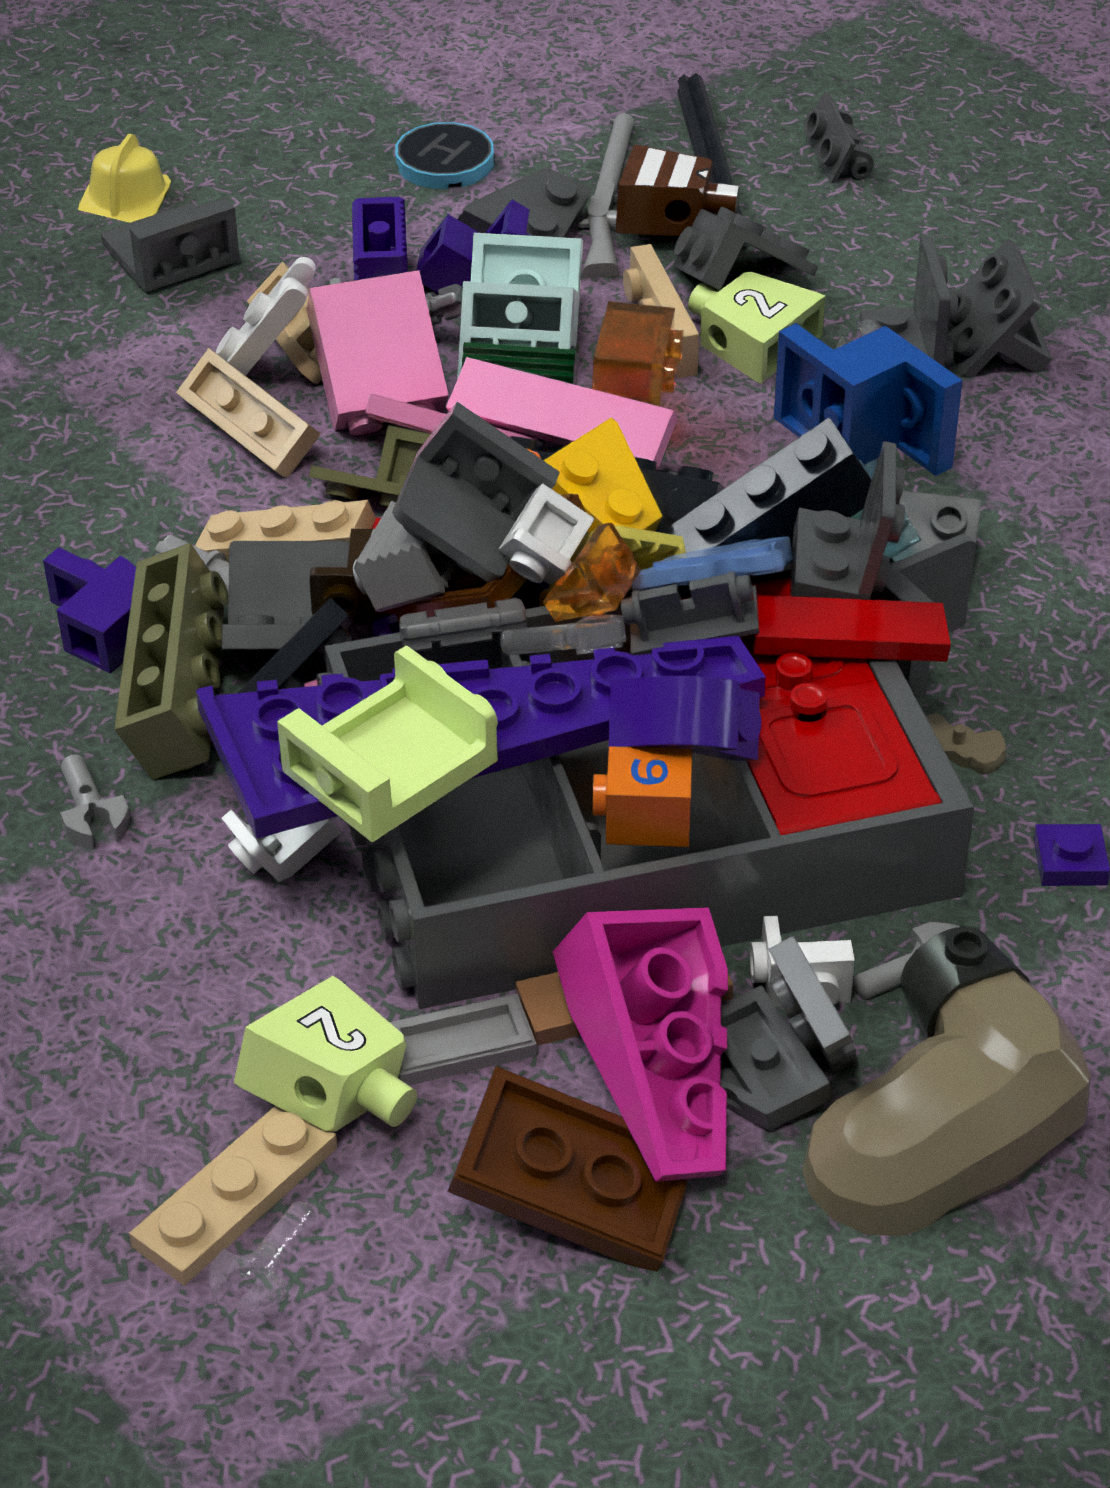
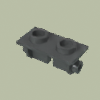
[804,91,874,183]
[621,571,760,655]

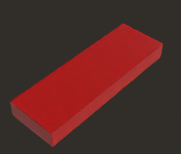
[752,595,951,662]

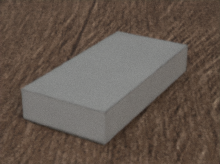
[389,994,537,1085]

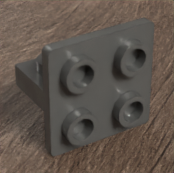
[947,239,1053,377]

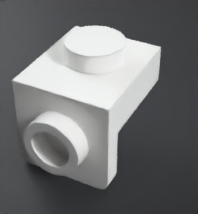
[498,483,595,585]
[222,809,341,882]
[749,916,855,1006]

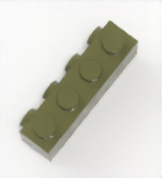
[114,543,228,780]

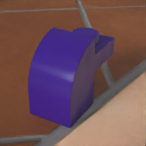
[416,199,531,294]
[43,547,136,674]
[609,676,761,761]

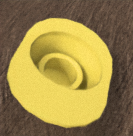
[78,134,171,223]

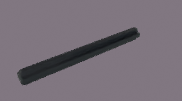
[677,73,748,251]

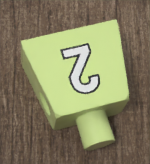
[688,272,825,384]
[234,976,417,1131]

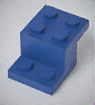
[774,323,963,476]

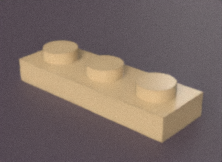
[623,244,699,378]
[176,348,321,478]
[195,500,376,562]
[129,1106,337,1286]

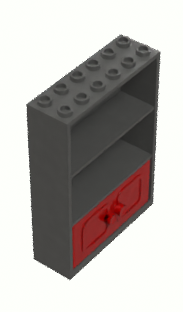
[317,563,974,1009]

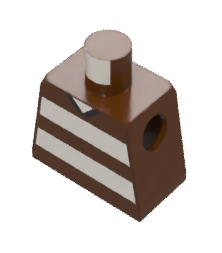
[615,145,740,236]

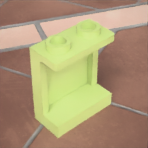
[277,646,498,842]

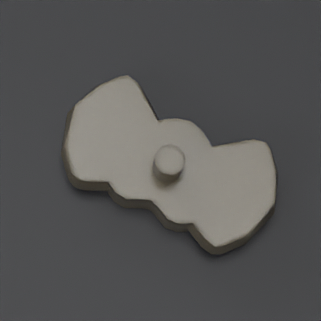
[926,713,1006,775]

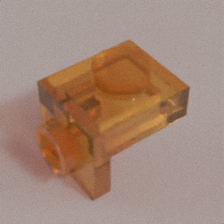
[543,523,641,622]

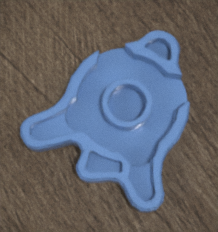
[630,537,793,591]

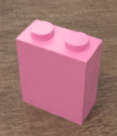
[306,270,449,436]

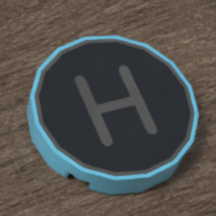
[395,122,494,189]

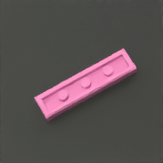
[446,357,678,470]

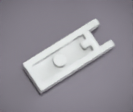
[216,257,316,376]

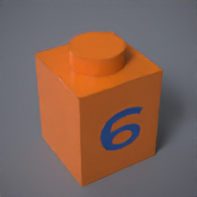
[593,746,692,847]

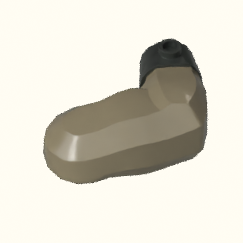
[802,926,1091,1236]

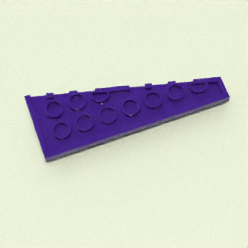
[196,636,766,839]

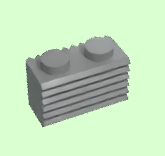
[353,501,458,612]

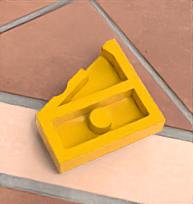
[543,417,663,533]

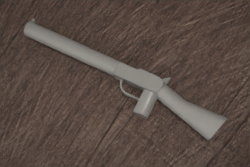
[579,113,634,278]

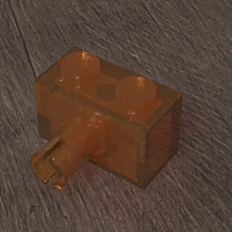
[592,301,684,407]

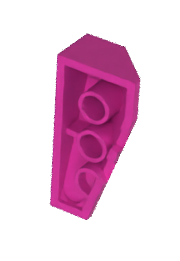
[552,908,728,1182]

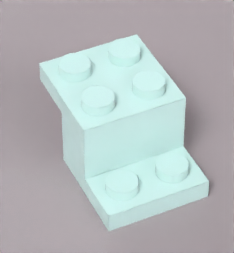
[457,233,583,379]

